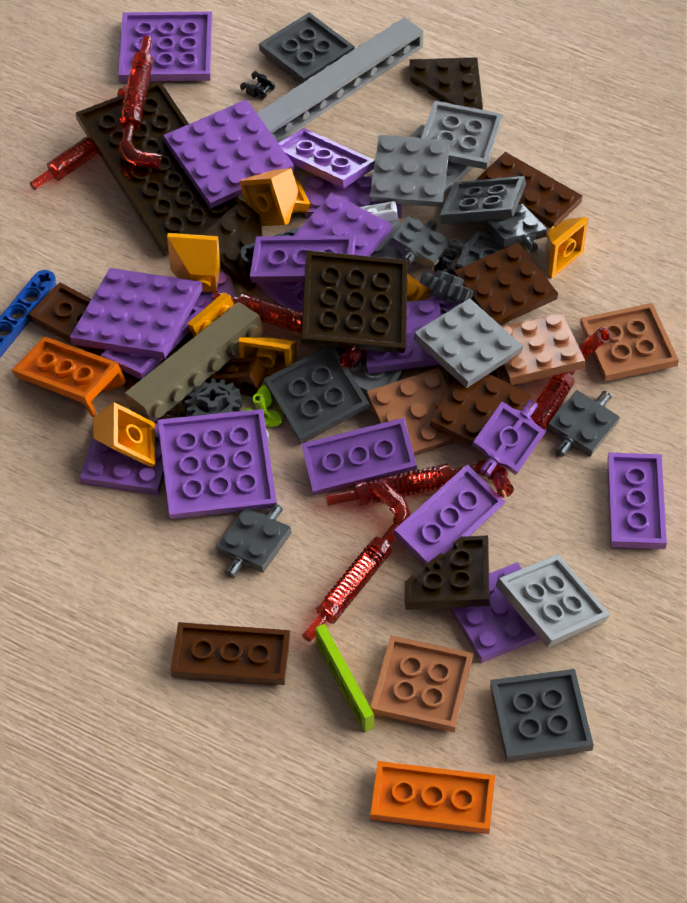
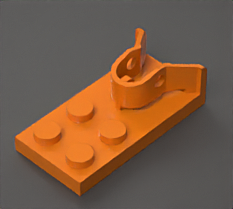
[12,336,126,417]

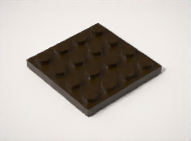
[301,250,408,353]

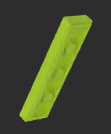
[315,624,374,732]

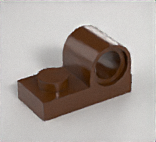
[207,357,267,397]

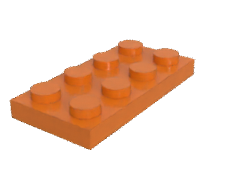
[370,761,495,834]

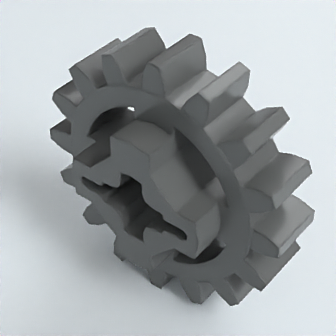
[419,270,474,303]
[185,378,243,417]

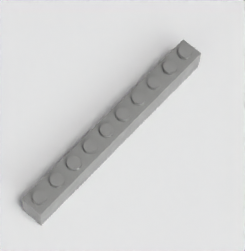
[256,17,423,143]

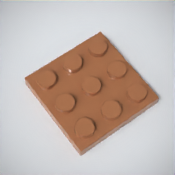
[580,303,679,382]
[501,313,586,385]
[366,368,459,456]
[370,635,473,733]

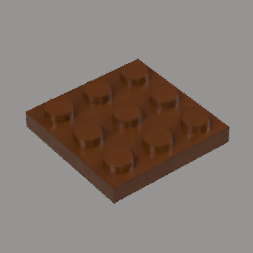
[454,242,558,325]
[429,374,533,448]

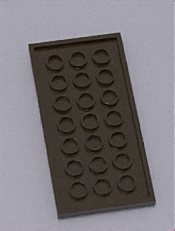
[76,80,241,255]

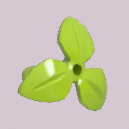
[243,385,283,427]

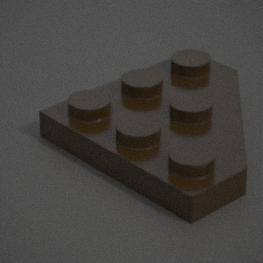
[409,57,483,110]
[202,200,262,292]
[405,535,490,610]

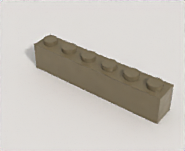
[125,302,264,422]

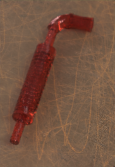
[119,36,162,170]
[30,85,133,190]
[213,291,367,369]
[530,327,612,430]
[325,460,514,506]
[302,479,410,642]

